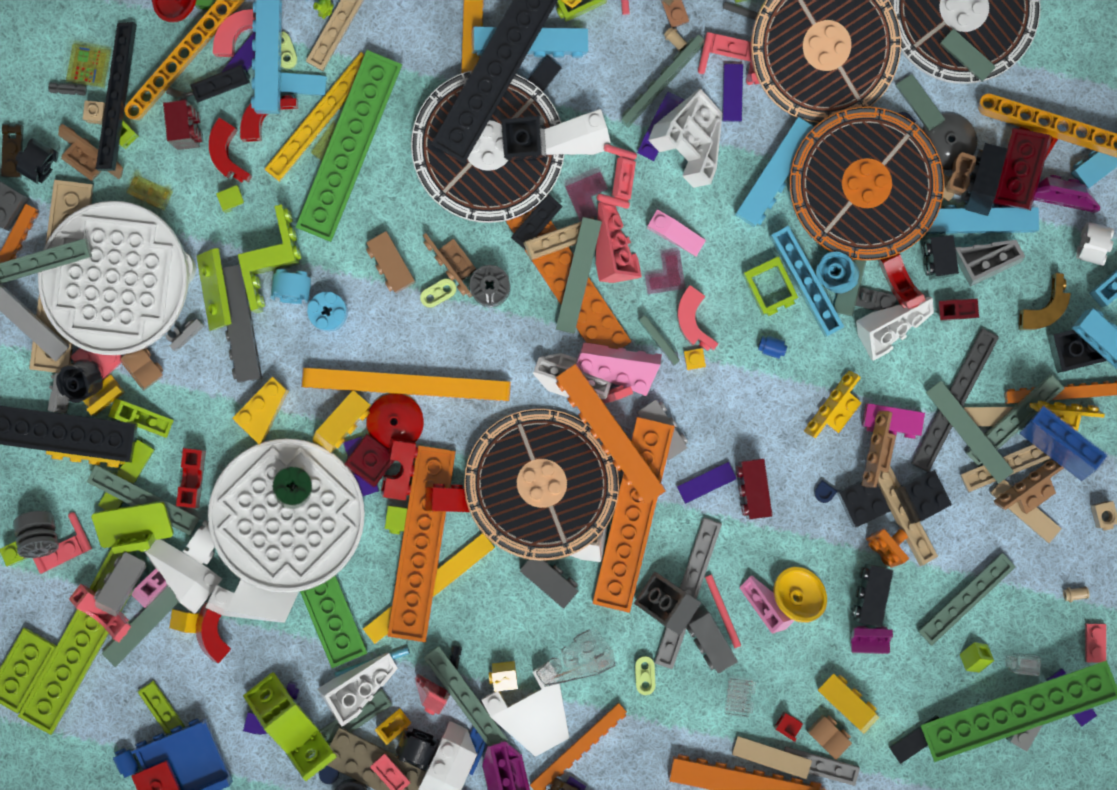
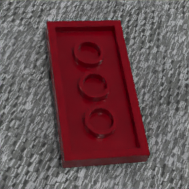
[993,128,1052,211]

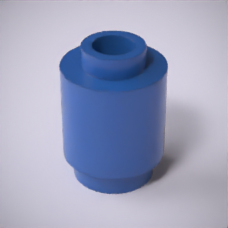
[758,335,787,359]
[113,748,138,778]

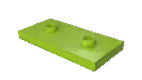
[196,248,231,331]
[0,627,57,714]

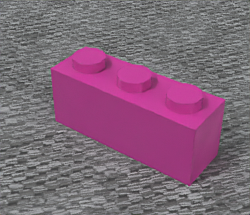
[862,403,925,439]

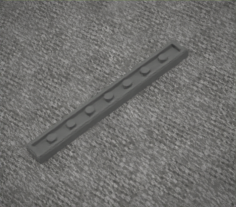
[911,328,999,472]

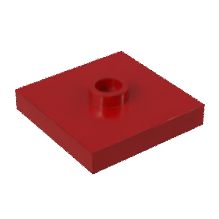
[131,760,181,790]

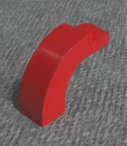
[240,95,299,142]
[209,117,253,183]
[878,254,926,309]
[196,602,231,664]

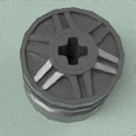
[469,265,511,308]
[13,511,59,558]

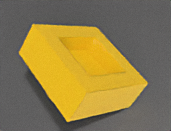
[684,348,706,371]

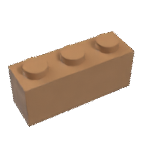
[366,231,416,294]

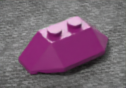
[1034,175,1100,213]
[482,741,530,790]

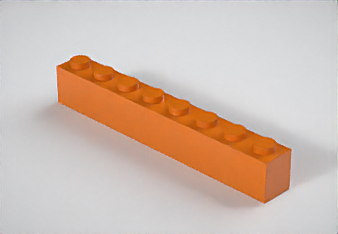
[555,363,666,504]
[669,754,826,790]

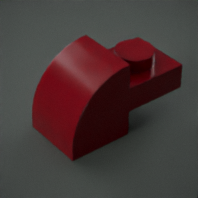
[939,298,979,321]

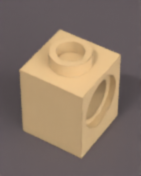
[83,101,105,125]
[1090,501,1117,531]

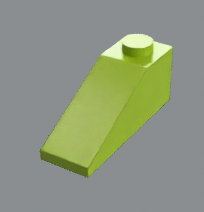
[108,399,174,438]

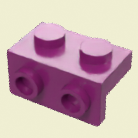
[851,626,893,654]

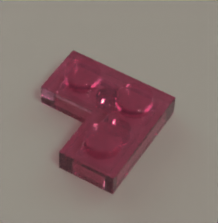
[565,172,608,222]
[645,251,686,295]

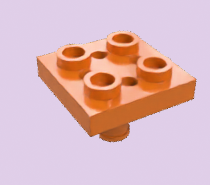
[866,529,909,568]

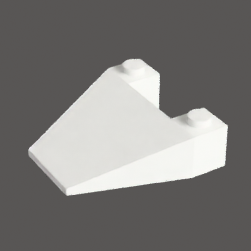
[649,89,723,188]
[206,579,299,623]
[481,661,569,757]

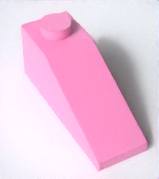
[647,209,706,256]
[132,569,168,608]
[740,576,794,634]

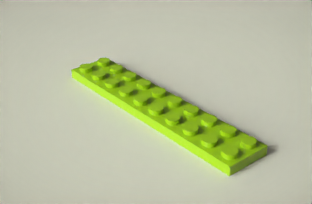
[17,548,147,735]

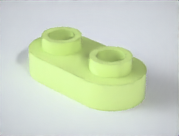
[281,32,298,69]
[420,279,456,308]
[635,656,655,695]

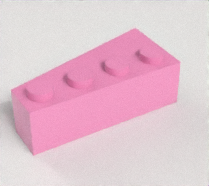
[576,343,662,396]

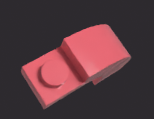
[213,9,256,58]
[677,285,718,351]
[69,584,131,642]

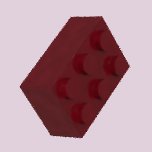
[163,100,203,150]
[735,459,773,520]

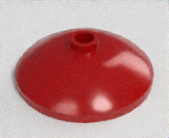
[152,0,197,23]
[366,393,424,450]

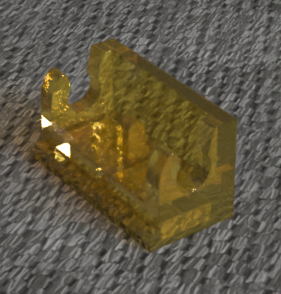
[126,176,173,211]

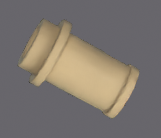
[664,27,687,52]
[1063,586,1090,603]

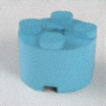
[816,252,859,293]
[270,269,311,304]
[307,292,348,332]

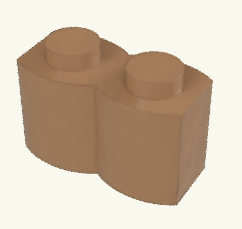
[946,152,976,196]
[120,348,163,391]
[807,715,852,760]

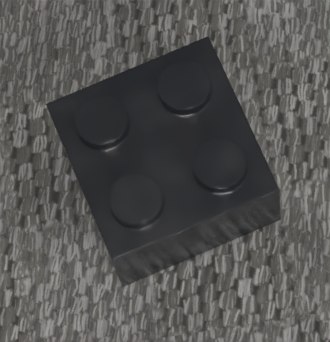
[501,116,547,161]
[921,235,959,280]
[894,470,952,524]
[837,480,891,528]

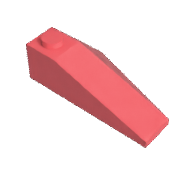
[596,202,642,283]
[415,674,450,715]

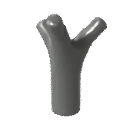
[166,87,194,101]

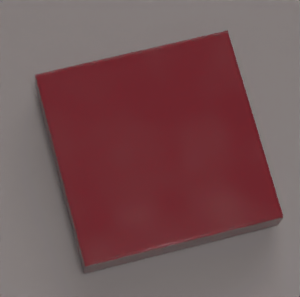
[343,434,395,488]

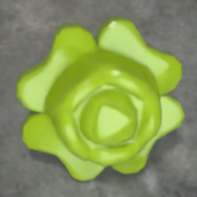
[313,0,334,19]

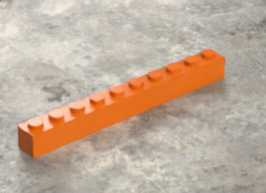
[0,204,39,263]
[1004,381,1117,404]
[530,702,627,790]

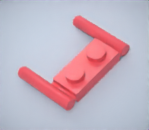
[698,32,755,85]
[597,144,637,209]
[33,512,92,574]

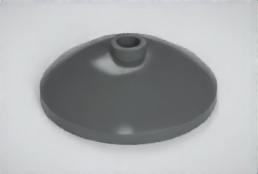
[922,113,977,170]

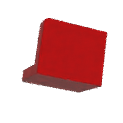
[774,711,803,742]

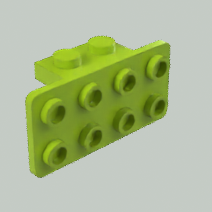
[91,501,174,555]

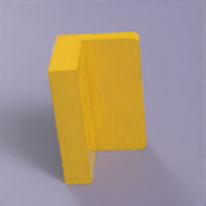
[83,375,125,416]

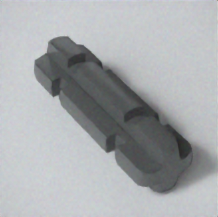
[48,82,87,96]

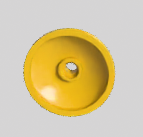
[773,567,827,623]

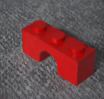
[381,437,418,501]
[176,448,206,508]

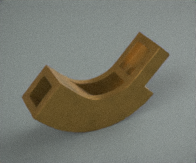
[1018,273,1071,330]

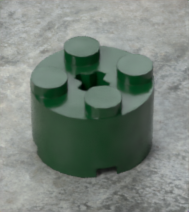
[273,467,312,509]

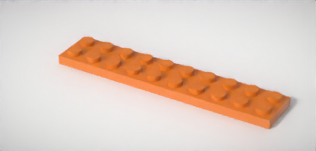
[505,203,632,349]
[592,417,675,613]
[387,446,456,642]

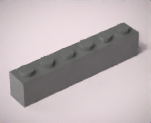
[222,265,262,383]

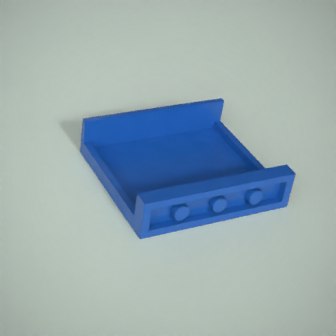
[1019,406,1108,481]
[131,718,233,790]

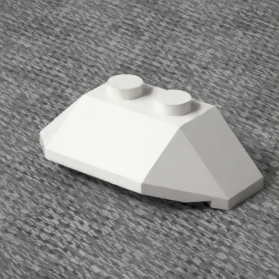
[533,353,611,399]
[418,721,477,790]

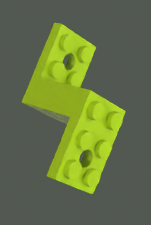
[238,204,302,314]
[243,671,337,781]

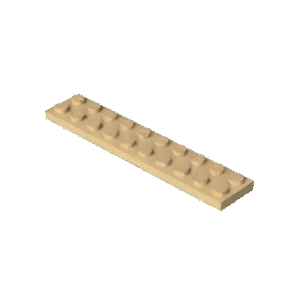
[29,180,94,373]

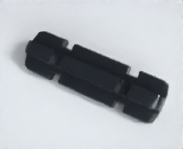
[449,645,462,670]

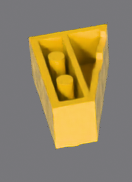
[232,377,289,445]
[312,390,370,453]
[818,673,879,734]

